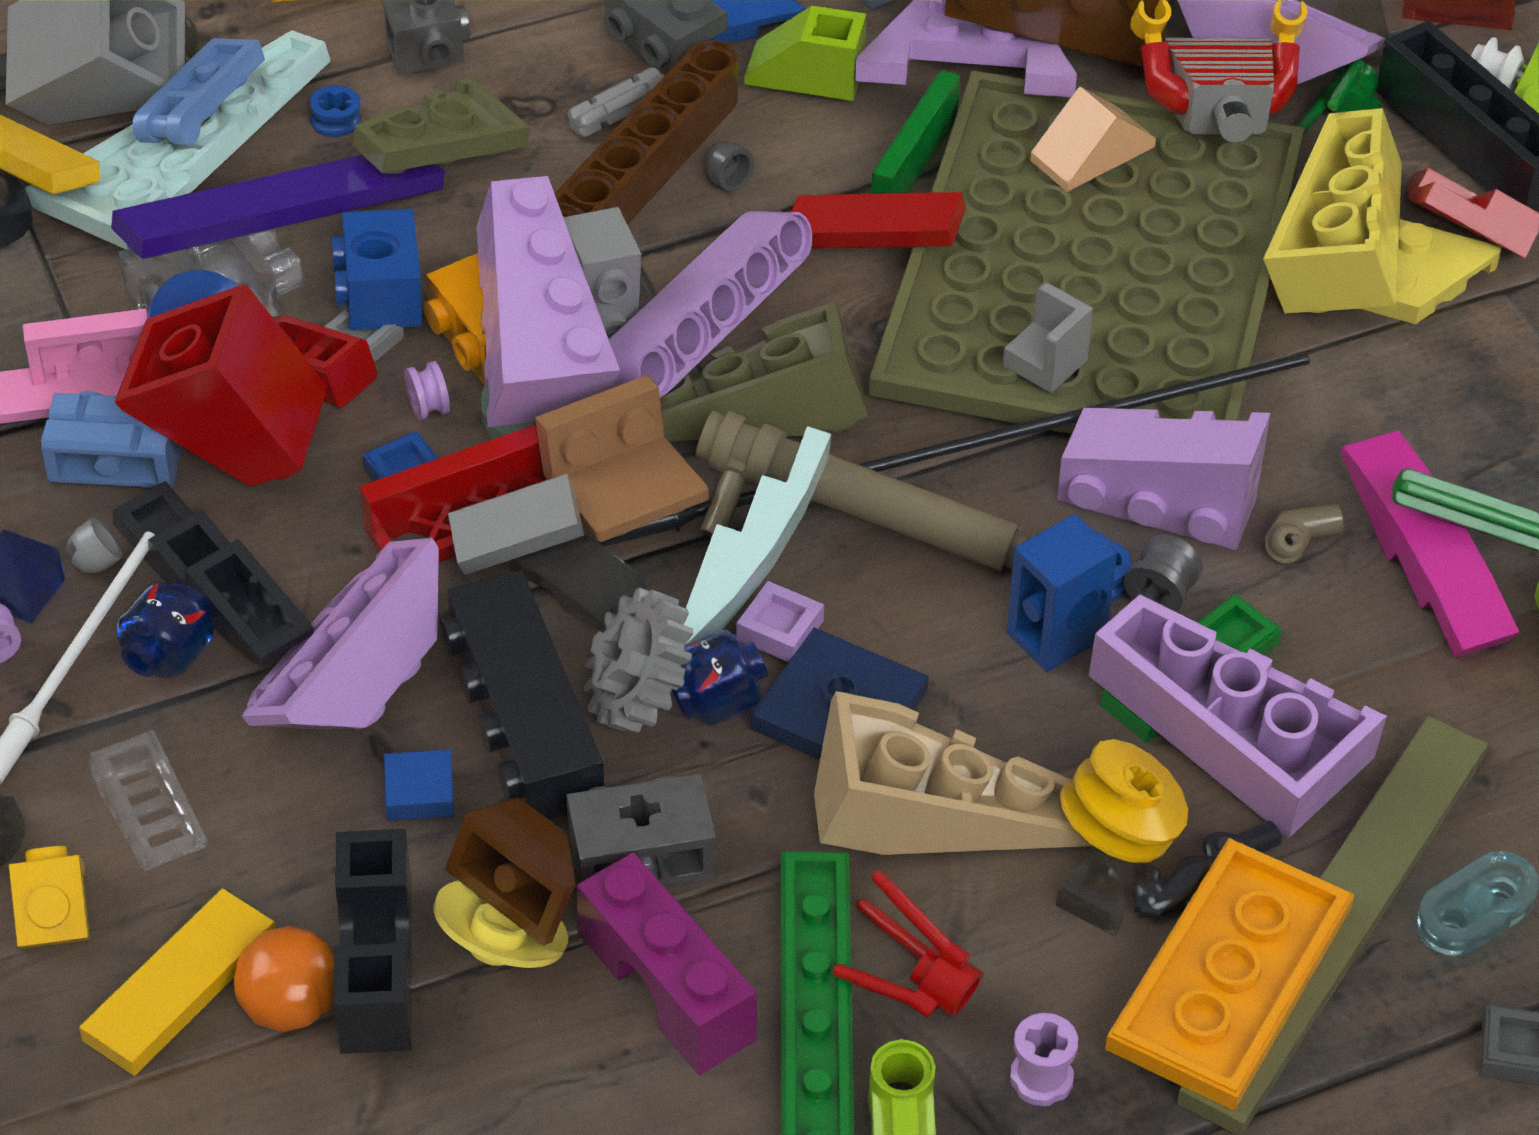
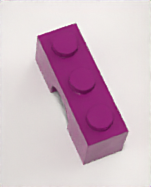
[576,852,757,1075]

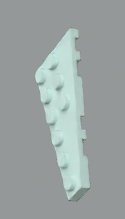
[25,30,331,251]

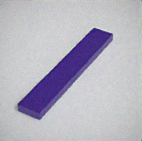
[111,155,445,259]

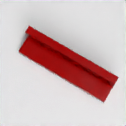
[359,424,546,563]

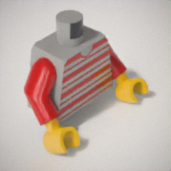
[1130,0,1308,143]

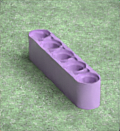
[609,211,812,397]

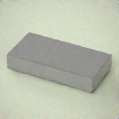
[448,474,584,575]

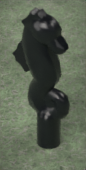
[1132,821,1282,921]

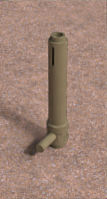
[696,410,1028,572]

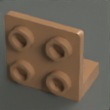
[535,375,709,542]

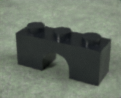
[334,829,412,1054]

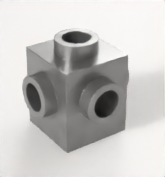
[382,0,470,75]

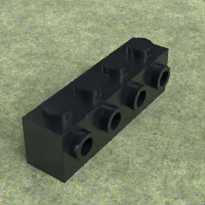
[1376,20,1539,212]
[440,570,604,819]

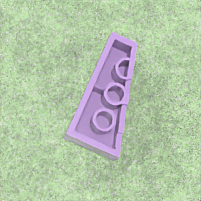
[477,176,620,427]
[1089,595,1387,839]

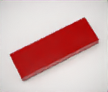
[791,192,966,249]

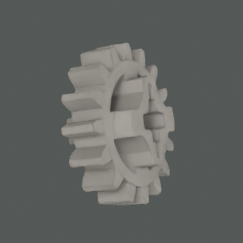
[583,588,693,734]

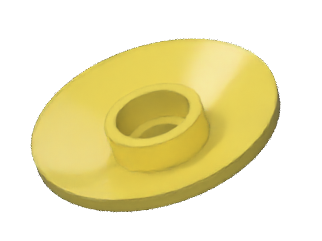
[433,880,568,968]

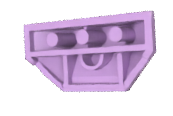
[1177,0,1385,85]
[242,538,439,730]

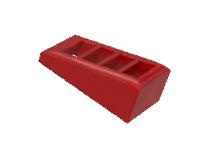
[275,314,377,408]

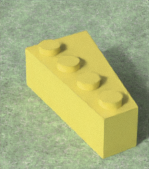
[1263,108,1402,314]

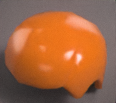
[234,925,334,1033]

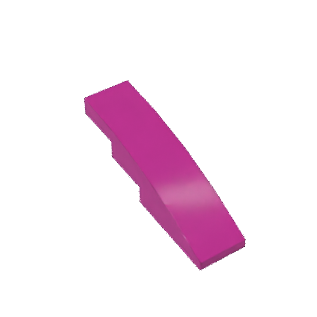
[1340,430,1520,659]

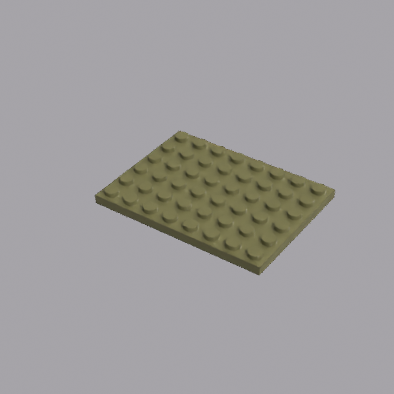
[869,70,1305,434]

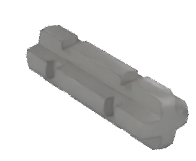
[567,67,664,138]

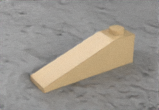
[814,691,1093,855]

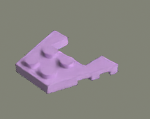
[855,0,1077,97]

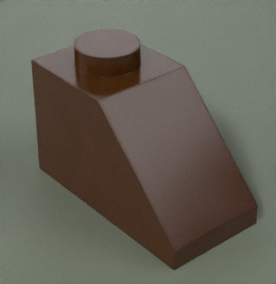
[445,797,575,945]

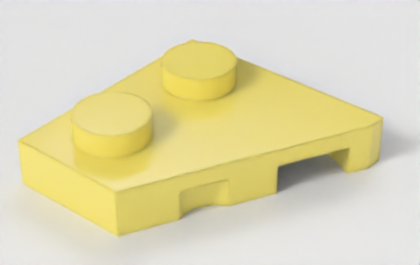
[1362,219,1502,324]

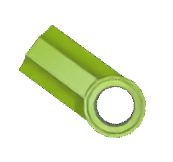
[867,1039,936,1135]

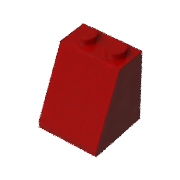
[114,283,328,487]

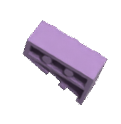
[1057,408,1271,550]

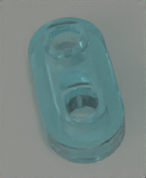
[1416,851,1539,956]

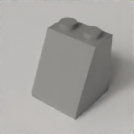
[5,0,185,125]

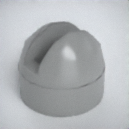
[66,517,123,574]

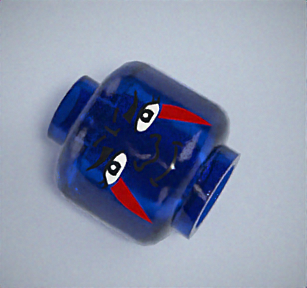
[116,582,214,679]
[672,630,768,727]

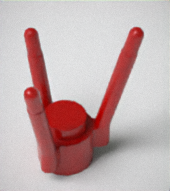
[832,870,984,1019]

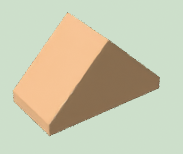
[1030,86,1156,192]

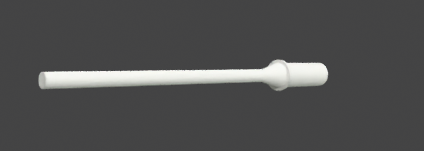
[0,531,155,785]

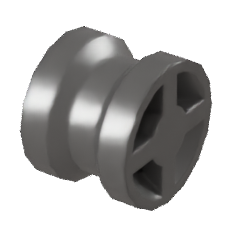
[1124,534,1203,612]

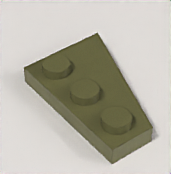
[352,75,530,174]

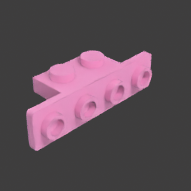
[0,308,147,424]

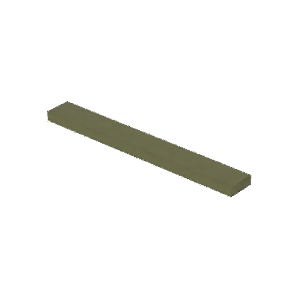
[1177,716,1488,1135]

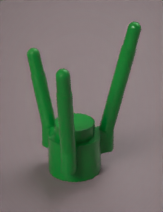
[1296,59,1382,134]

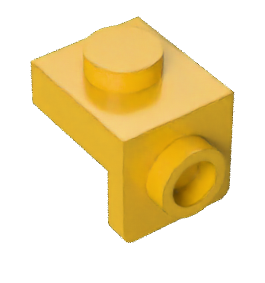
[9,846,90,949]

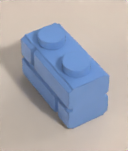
[41,391,183,489]

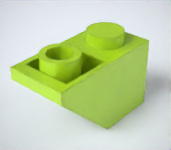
[744,6,866,101]

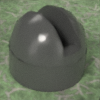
[704,141,754,191]

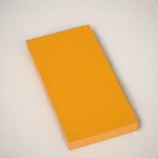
[1105,838,1355,1111]

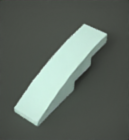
[683,426,831,665]

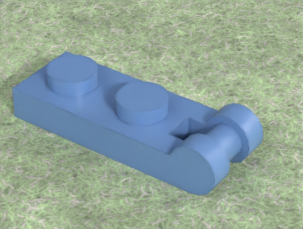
[132,38,265,145]

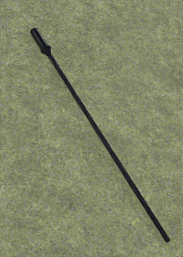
[601,353,1310,547]

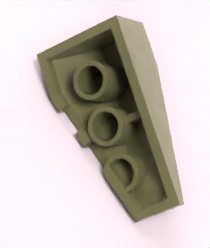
[660,301,868,441]

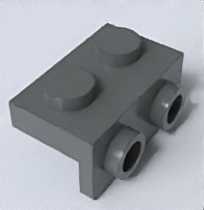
[604,0,727,75]

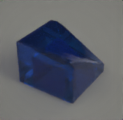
[0,529,65,623]

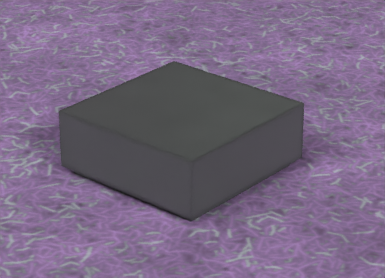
[1479,1004,1539,1086]

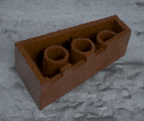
[942,0,1170,67]

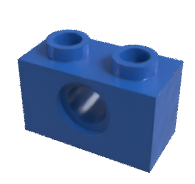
[332,209,422,330]
[1006,514,1117,673]

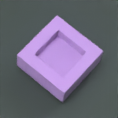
[736,581,824,662]

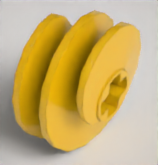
[1060,739,1188,863]

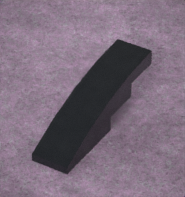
[113,481,314,666]

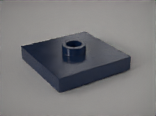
[751,627,929,759]

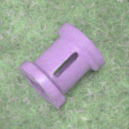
[1010,1013,1079,1107]

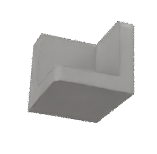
[1003,282,1093,393]

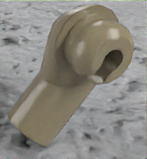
[1265,503,1343,563]

